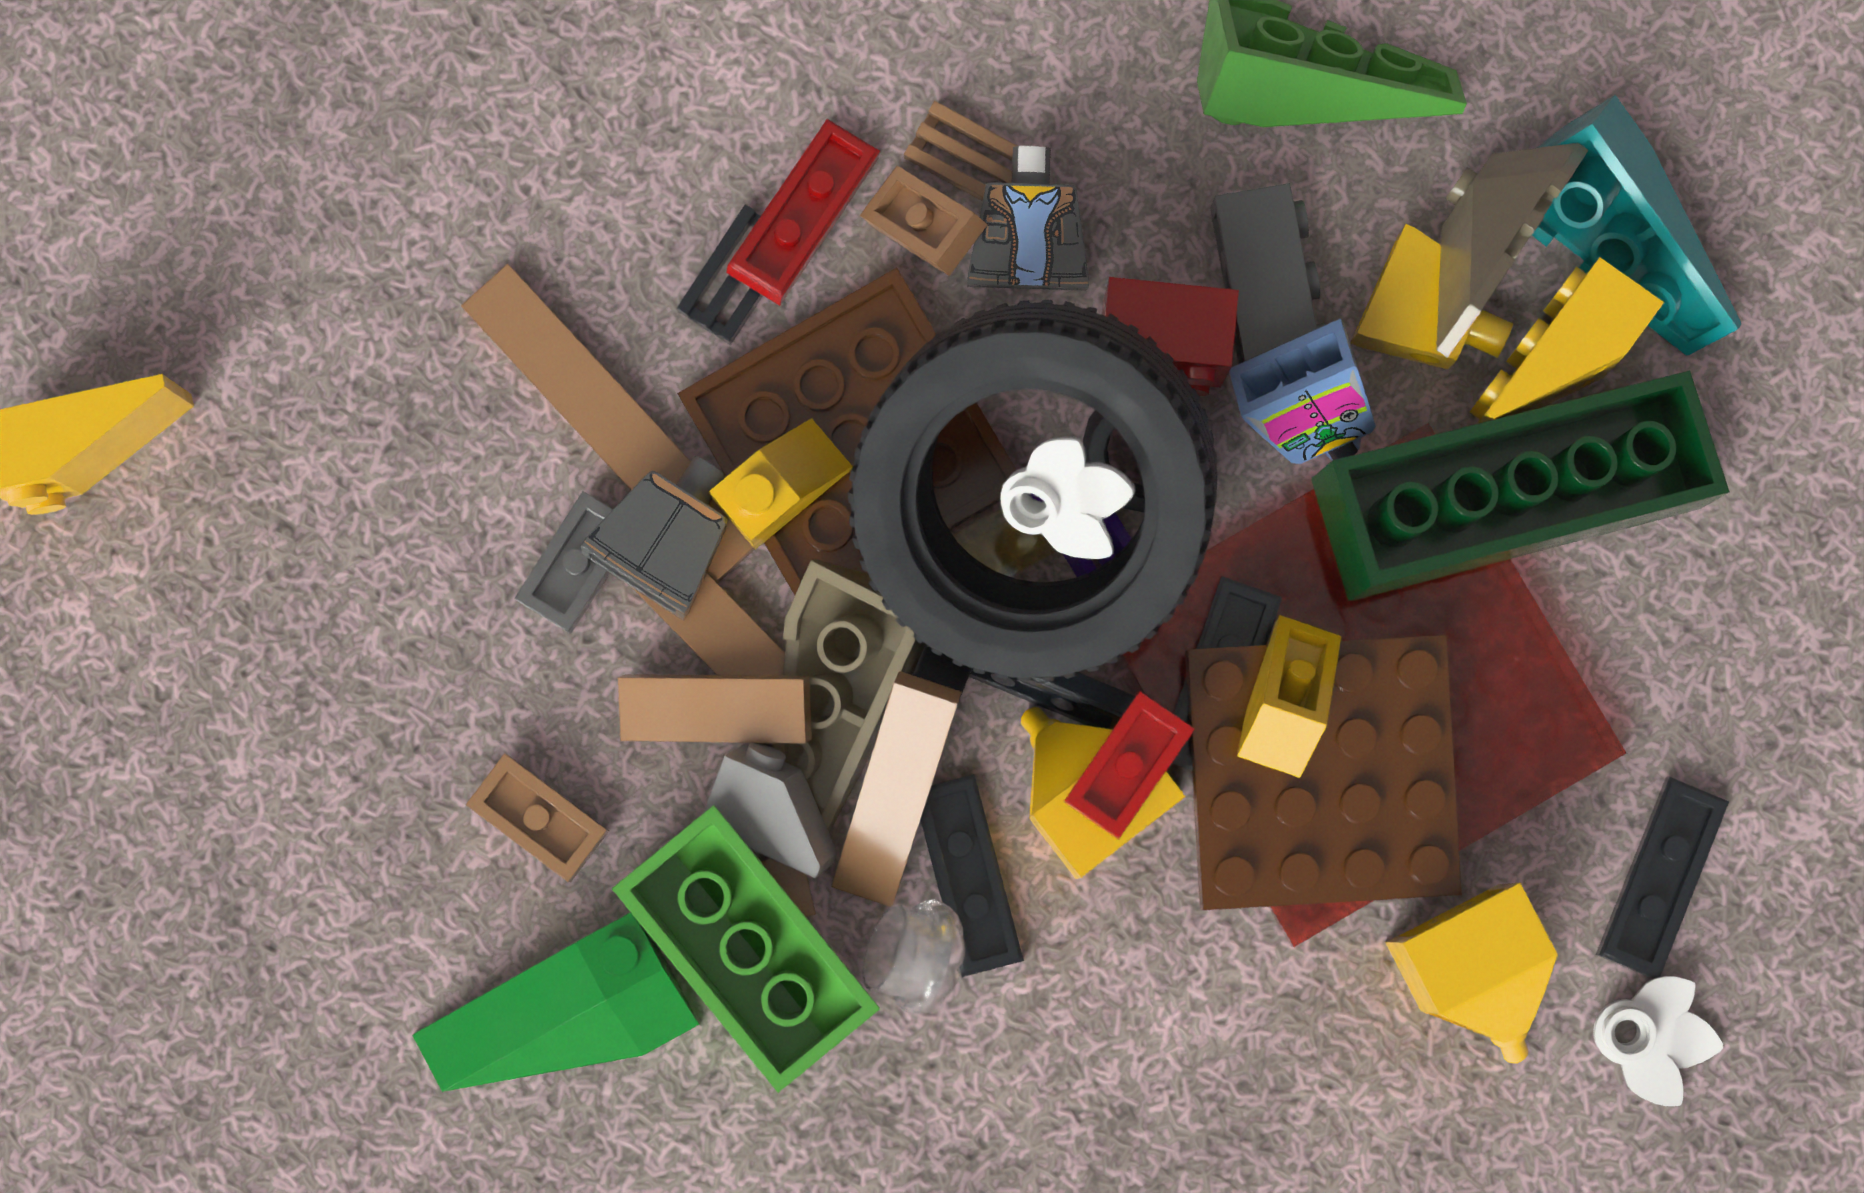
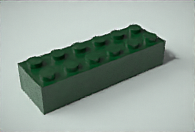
[1311,370,1730,601]

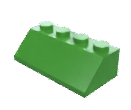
[612,805,880,1093]

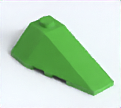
[1197,0,1467,127]

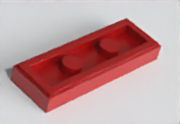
[726,119,880,306]

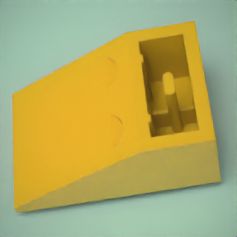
[1470,257,1664,424]

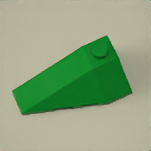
[412,912,700,1092]

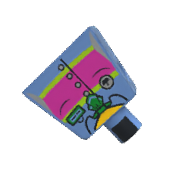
[1229,319,1376,464]

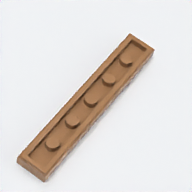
[461,263,755,584]

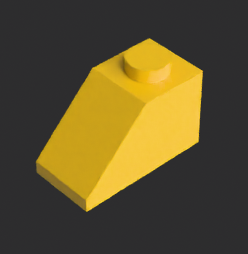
[709,418,853,550]
[1237,615,1341,778]

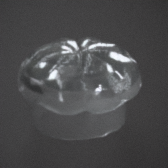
[862,899,965,1014]

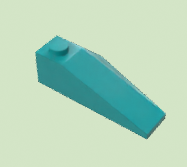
[1532,95,1742,356]

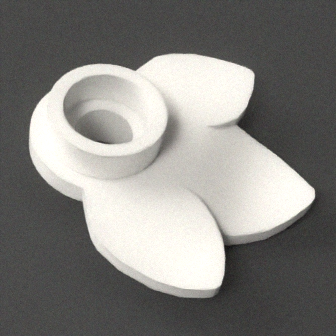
[1001,438,1135,559]
[1593,976,1723,1106]

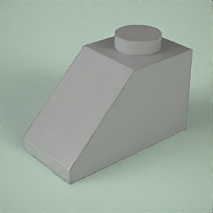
[704,743,838,878]

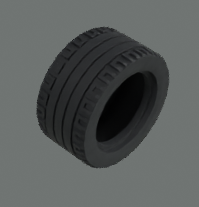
[848,300,1217,681]

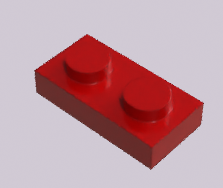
[1063,691,1195,840]

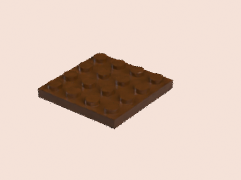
[677,267,1017,596]
[1185,635,1462,911]

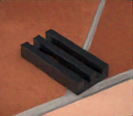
[677,204,763,345]

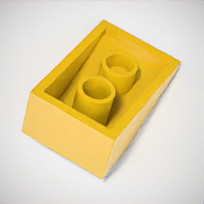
[0,374,194,515]

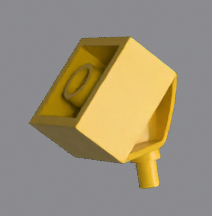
[1021,707,1186,879]
[1385,883,1558,1063]

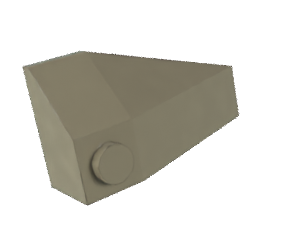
[1436,143,1588,358]
[772,559,926,833]

